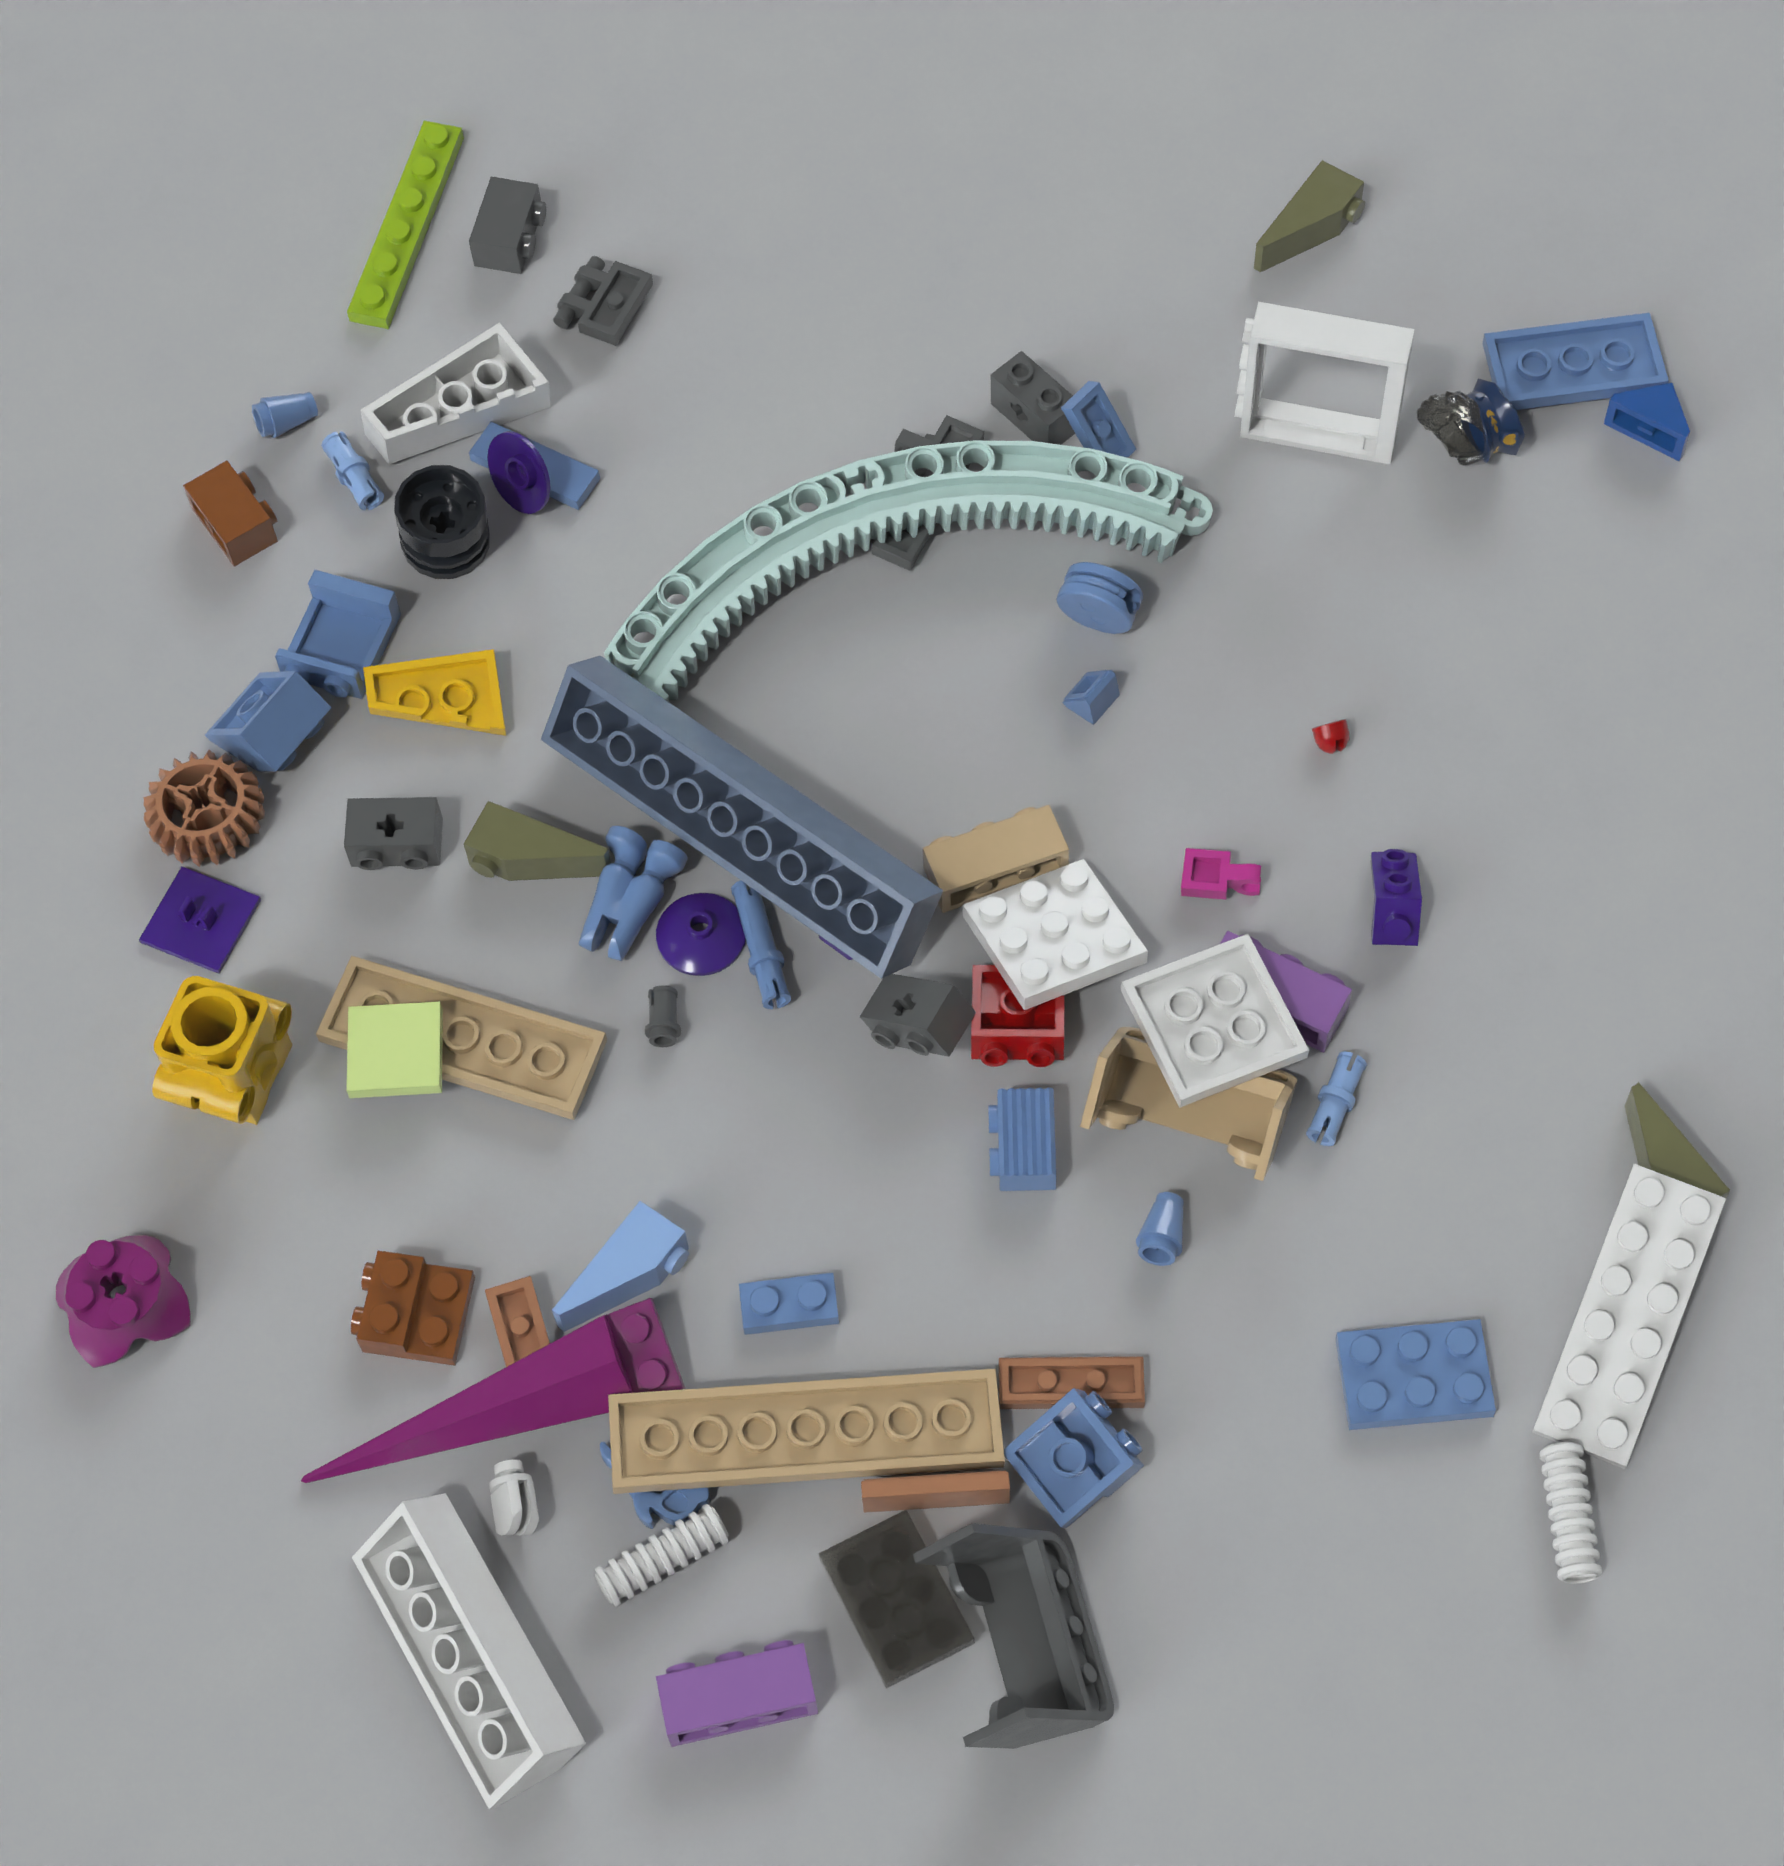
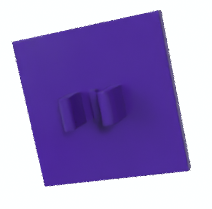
[139,866,261,974]

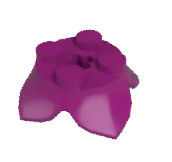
[56,1235,191,1368]

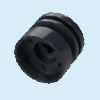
[394,465,490,579]

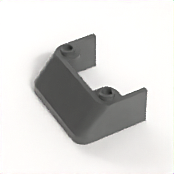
[913,1523,1114,1749]

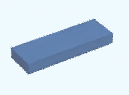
[469,422,600,510]

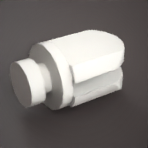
[489,1460,539,1536]

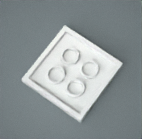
[963,859,1148,1010]
[1121,934,1309,1108]

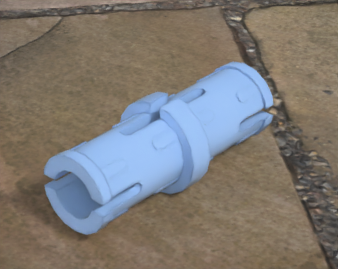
[321,431,384,511]
[1306,1051,1367,1146]

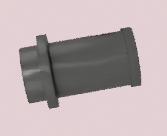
[645,985,681,1047]

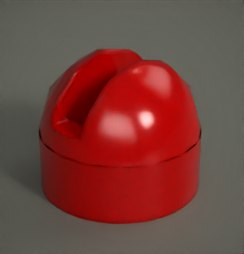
[1312,719,1350,754]

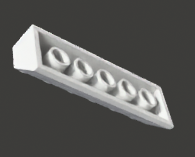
[352,1493,586,1809]

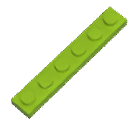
[347,120,464,329]

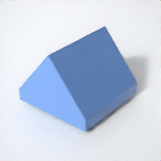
[1062,670,1120,725]

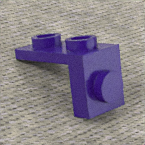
[1370,849,1422,946]

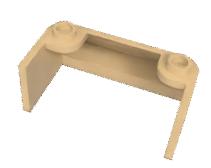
[1080,1027,1297,1181]

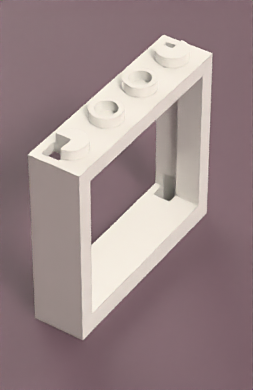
[1234,301,1415,464]

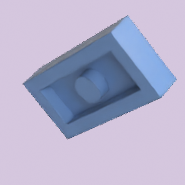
[1061,381,1136,458]
[739,1273,839,1335]

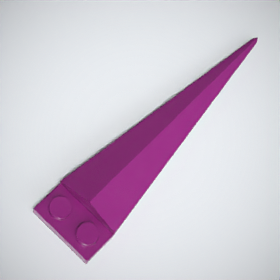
[301,1298,686,1483]

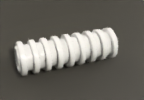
[1539,1442,1602,1584]
[594,1504,729,1607]

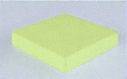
[346,1001,443,1098]

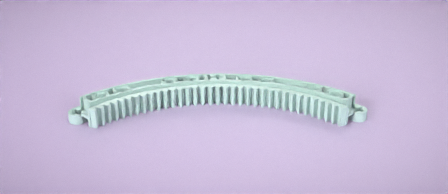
[604,440,1213,702]

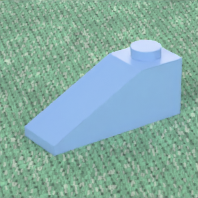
[552,1201,689,1332]

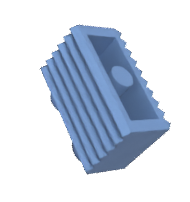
[988,1087,1056,1191]

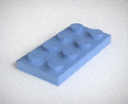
[1482,313,1669,410]

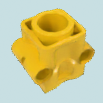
[152,976,292,1125]

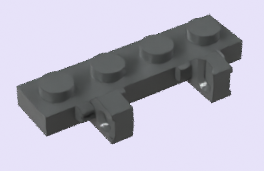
[872,415,985,571]

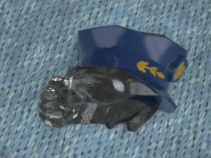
[1417,378,1525,466]

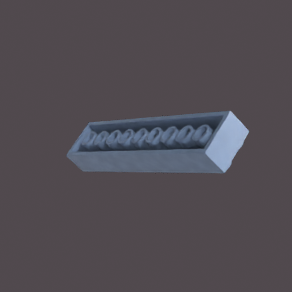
[541,656,943,979]

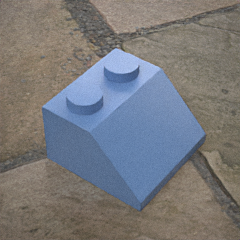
[205,671,332,772]

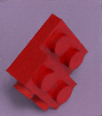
[971,965,1064,1067]

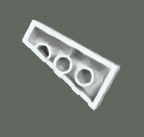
[361,322,551,464]

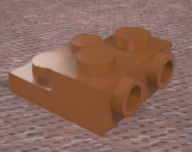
[351,1250,475,1366]

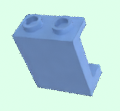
[275,569,401,699]

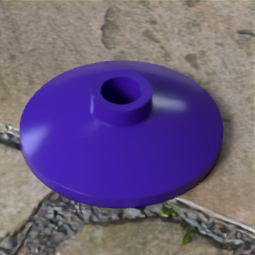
[487,431,551,514]
[656,893,746,976]

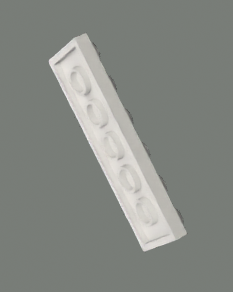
[1532,1164,1726,1469]

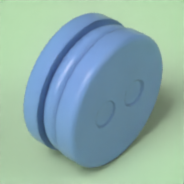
[1056,562,1143,634]

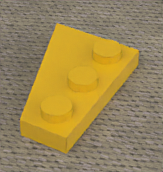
[363,649,506,736]

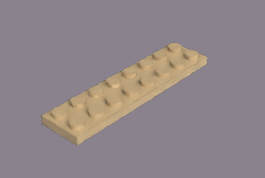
[608,1369,1005,1494]

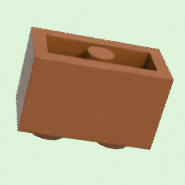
[183,460,278,567]

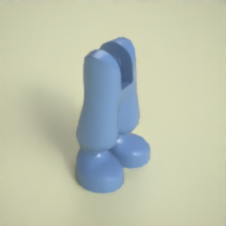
[579,826,688,961]

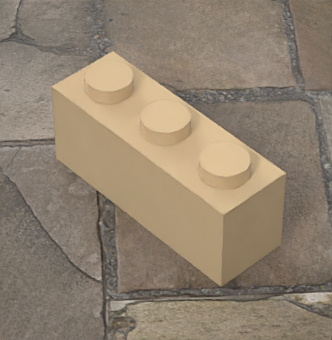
[923,805,1069,913]

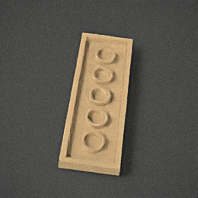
[316,955,607,1120]

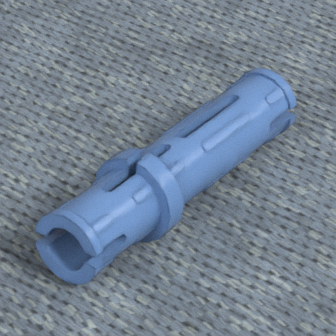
[731,880,791,1009]

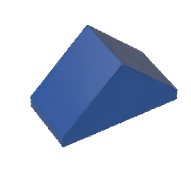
[1604,383,1690,461]

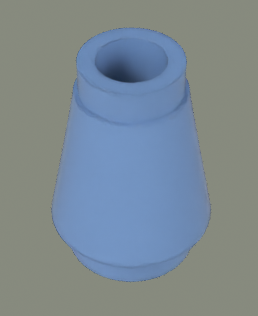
[252,392,318,438]
[1136,1192,1184,1266]

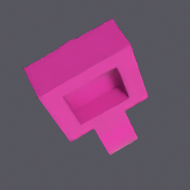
[1181,848,1261,900]

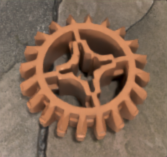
[143,750,265,867]

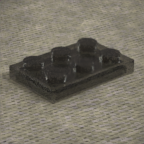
[818,1510,975,1689]

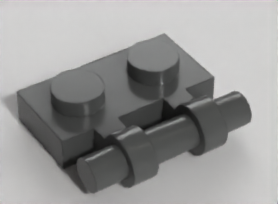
[553,256,653,346]

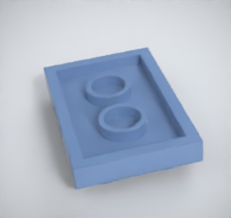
[1335,1319,1496,1430]

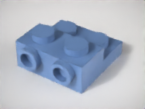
[1004,1388,1144,1528]

